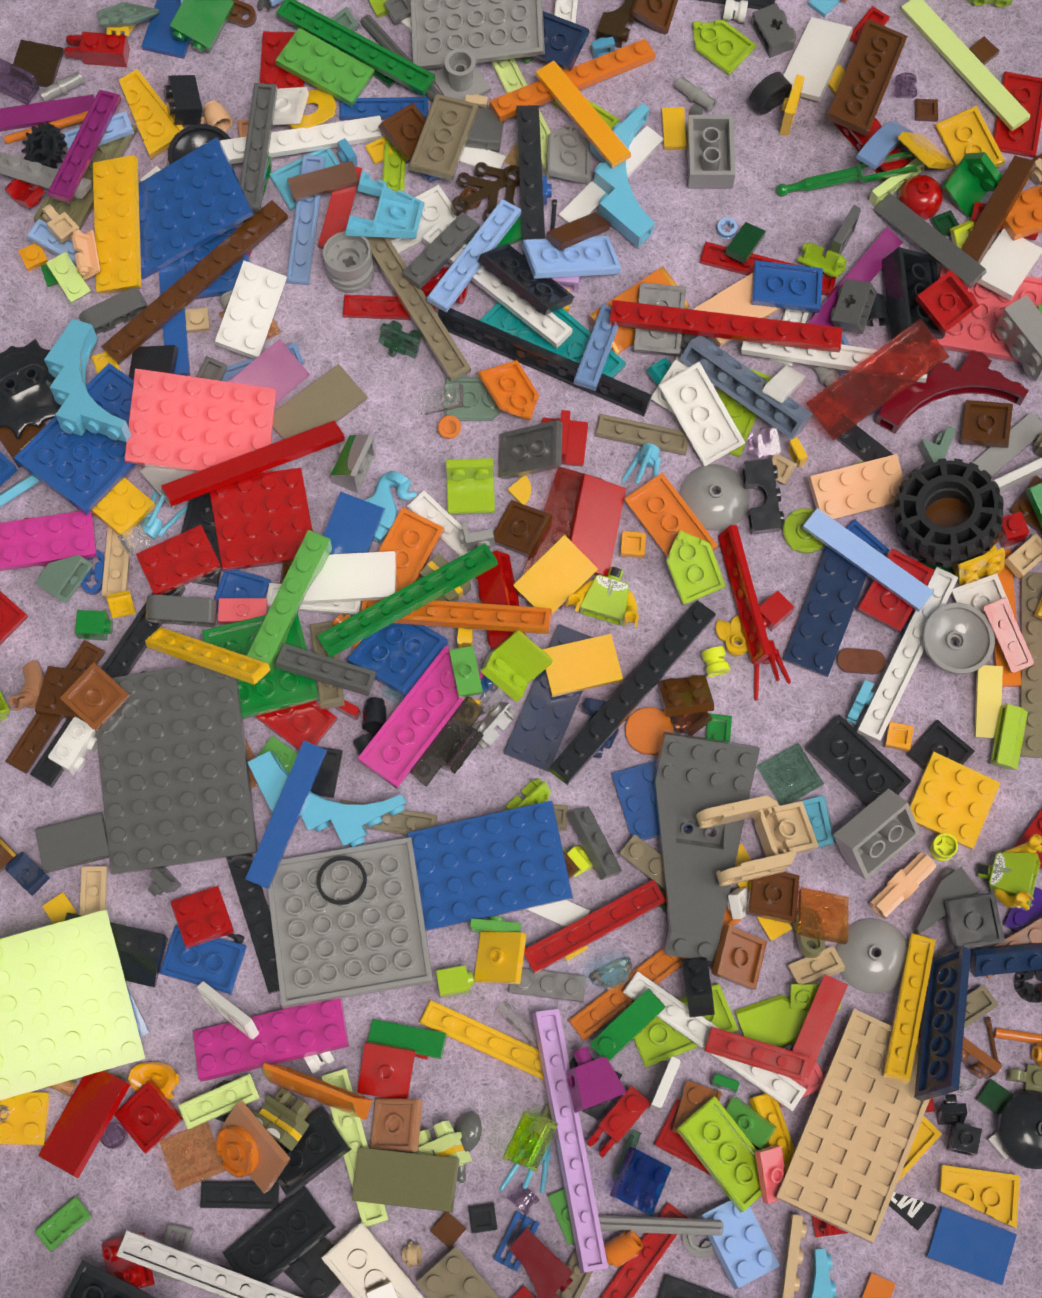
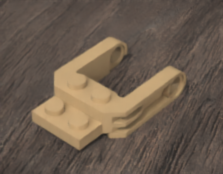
[696,795,819,886]

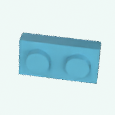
[802,795,836,849]

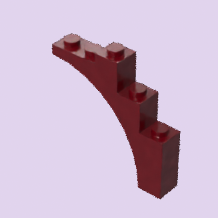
[875,350,1029,434]
[509,1228,573,1298]

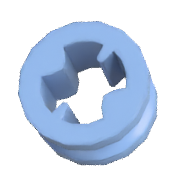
[717,217,738,240]

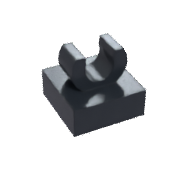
[937,1094,968,1125]

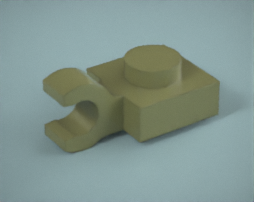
[1006,1064,1042,1092]

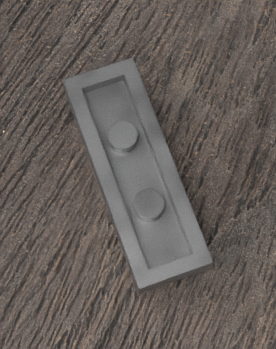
[509,969,587,1003]

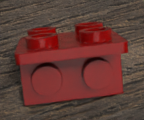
[542,410,588,467]
[102,1232,155,1289]

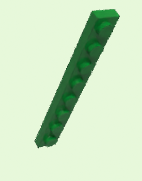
[276,0,436,96]
[317,543,498,658]

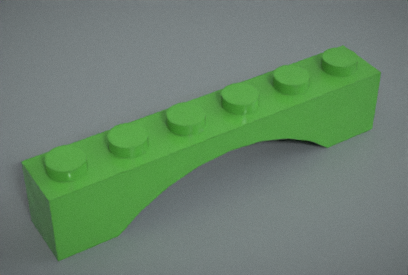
[247,530,332,675]

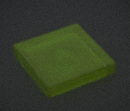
[503,1111,558,1172]

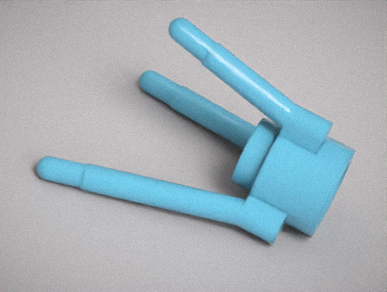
[621,443,661,484]
[139,490,188,540]
[499,1138,552,1194]

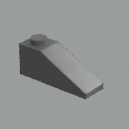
[913,867,979,935]

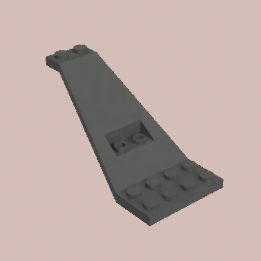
[653,732,760,962]

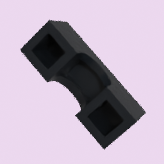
[741,459,785,535]

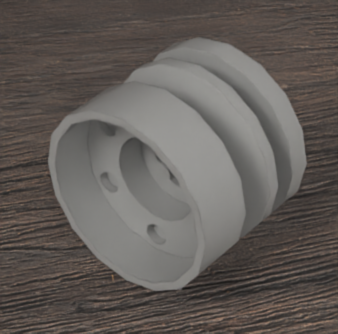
[323,231,375,293]

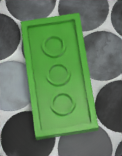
[276,28,375,107]

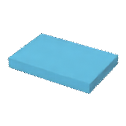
[269,148,340,211]

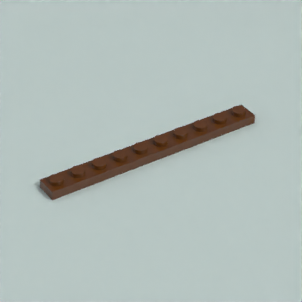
[101,200,288,365]

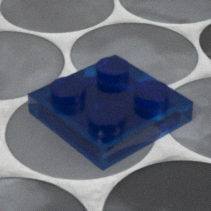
[609,1147,671,1216]

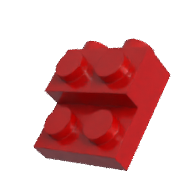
[915,270,980,334]

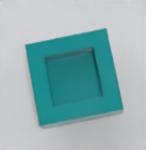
[646,357,671,386]

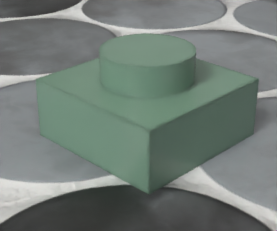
[331,7,360,31]

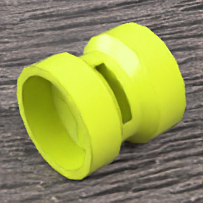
[701,646,731,677]
[929,833,958,862]

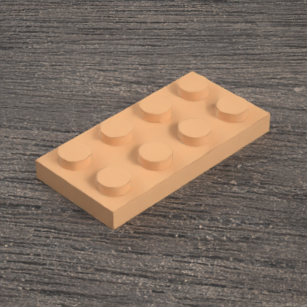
[808,454,904,519]

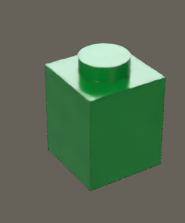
[74,610,113,641]

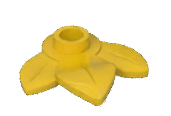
[716,614,748,656]

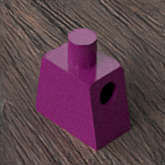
[566,1047,626,1113]

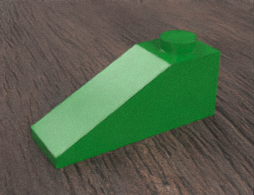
[590,988,666,1062]

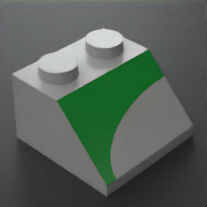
[329,434,376,493]

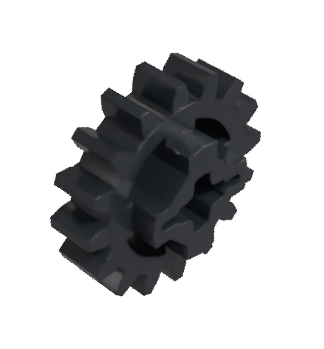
[21,122,67,169]

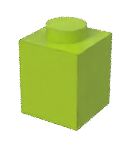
[436,965,474,999]

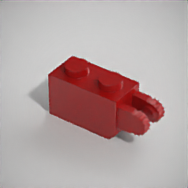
[64,31,130,68]
[586,1086,651,1158]

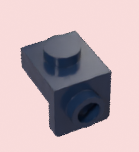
[5,852,50,896]

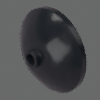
[168,124,235,168]
[998,1091,1042,1169]

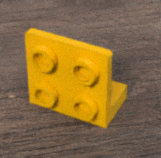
[951,545,1006,586]

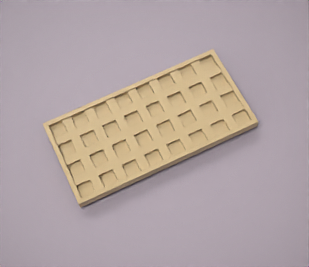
[775,1009,930,1244]

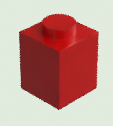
[999,511,1030,548]
[759,590,794,632]

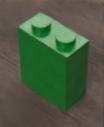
[170,0,234,54]

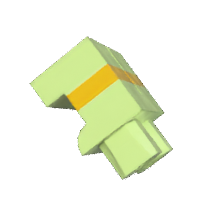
[414,1120,472,1167]

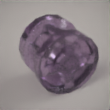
[894,72,918,99]
[100,1122,128,1150]
[507,1182,540,1216]

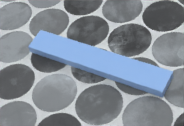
[427,199,521,313]
[803,508,934,612]

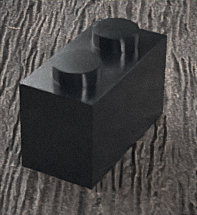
[164,75,202,125]
[682,957,715,1018]

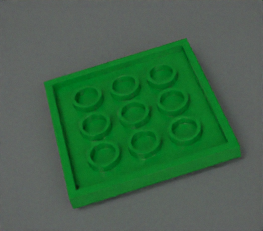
[202,612,319,719]

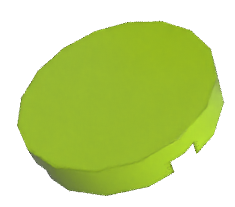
[782,508,825,554]

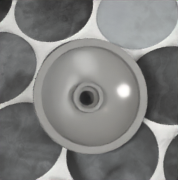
[680,464,750,531]
[923,603,995,675]
[836,919,908,994]

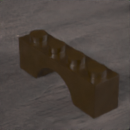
[596,0,635,48]

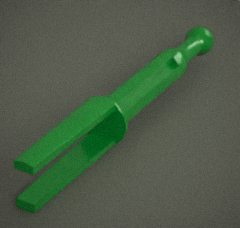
[776,151,917,197]

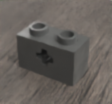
[751,3,797,58]
[831,279,877,334]

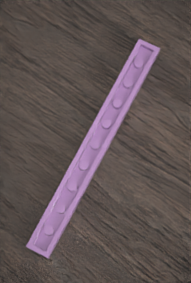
[532,1009,608,1274]

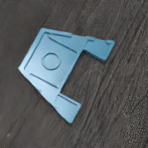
[345,171,424,239]

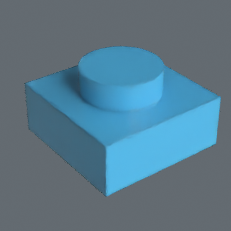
[591,37,615,59]
[337,138,358,166]

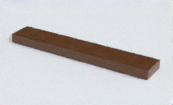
[961,156,1036,264]
[5,640,106,774]

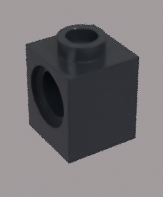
[947,1123,982,1157]

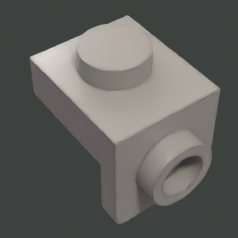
[458,521,495,551]

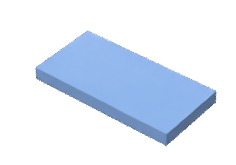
[522,236,621,279]

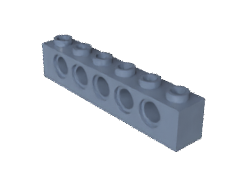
[679,336,813,439]

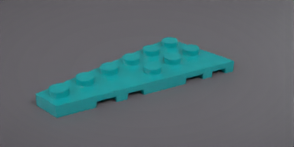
[480,302,626,378]

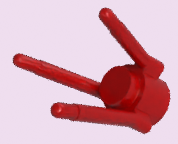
[753,640,791,701]

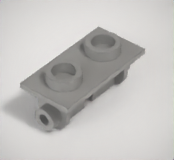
[468,701,516,749]

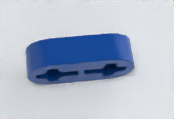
[81,550,105,595]

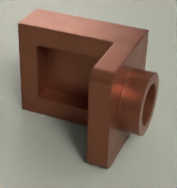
[672,712,713,736]

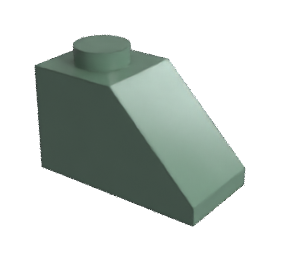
[35,554,94,604]

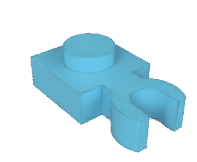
[846,680,875,725]

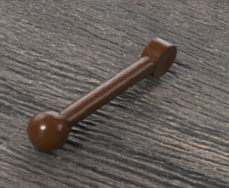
[985,1017,1002,1065]

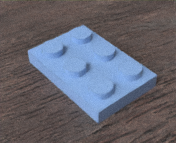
[698,1200,780,1290]

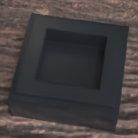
[468,1203,498,1234]

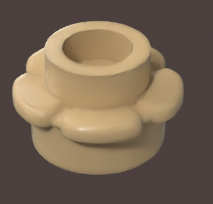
[402,1241,422,1268]

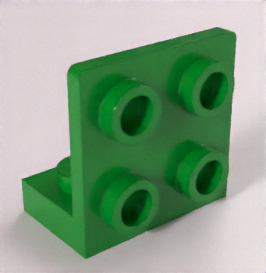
[943,152,1002,217]

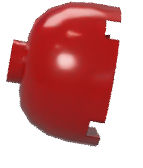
[897,175,943,220]

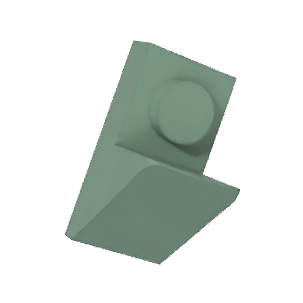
[918,426,956,463]

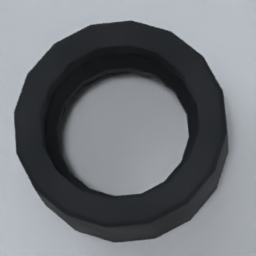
[749,72,792,114]

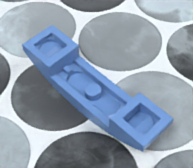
[856,121,914,170]

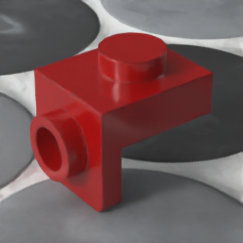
[5,178,45,208]

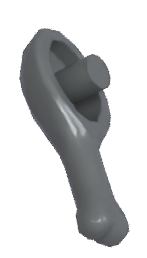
[455,1111,482,1183]

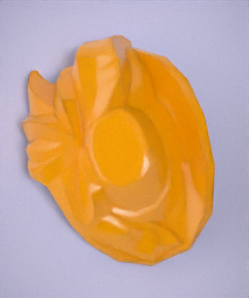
[128,1062,179,1099]

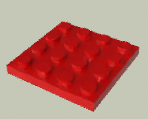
[209,468,313,572]

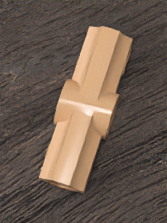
[870,852,937,919]

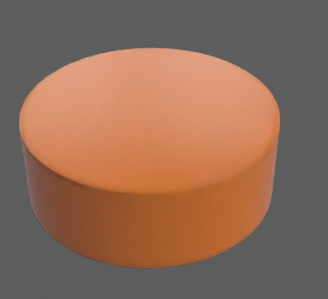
[438,415,461,439]

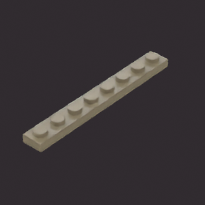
[365,237,471,382]
[1020,572,1042,758]

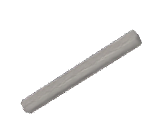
[598,1215,724,1236]

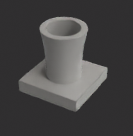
[433,48,491,101]

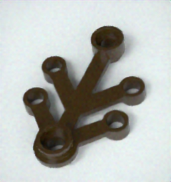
[450,162,519,222]

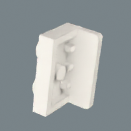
[48,717,98,775]

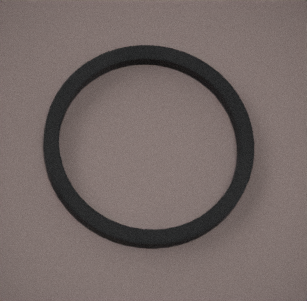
[317,856,367,905]

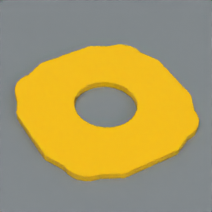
[287,89,337,129]

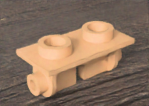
[71,230,100,280]

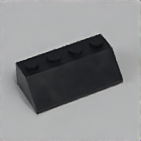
[882,247,945,344]
[65,912,168,988]

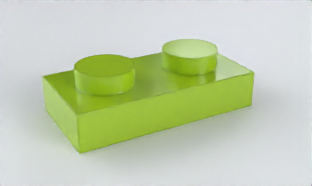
[46,252,91,303]

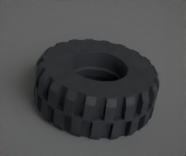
[894,458,1004,567]

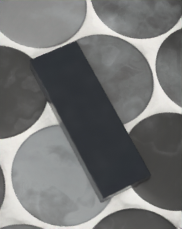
[200,1181,280,1209]

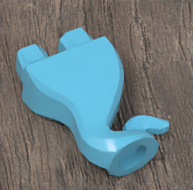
[364,470,417,544]

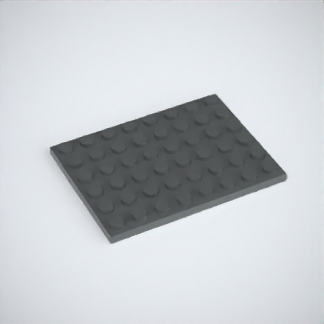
[96,664,258,875]

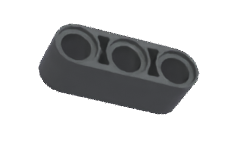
[79,288,148,335]
[145,595,217,627]

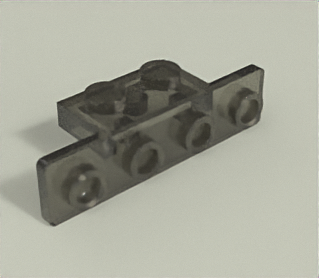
[410,696,484,786]

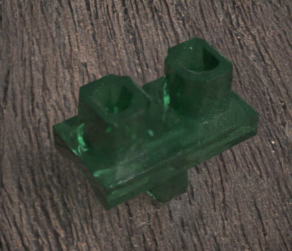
[378,320,421,359]

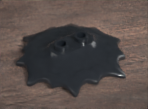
[0,339,62,439]

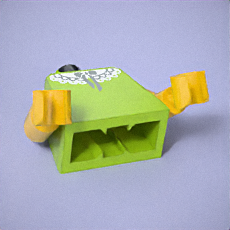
[565,567,639,628]
[978,834,1042,911]

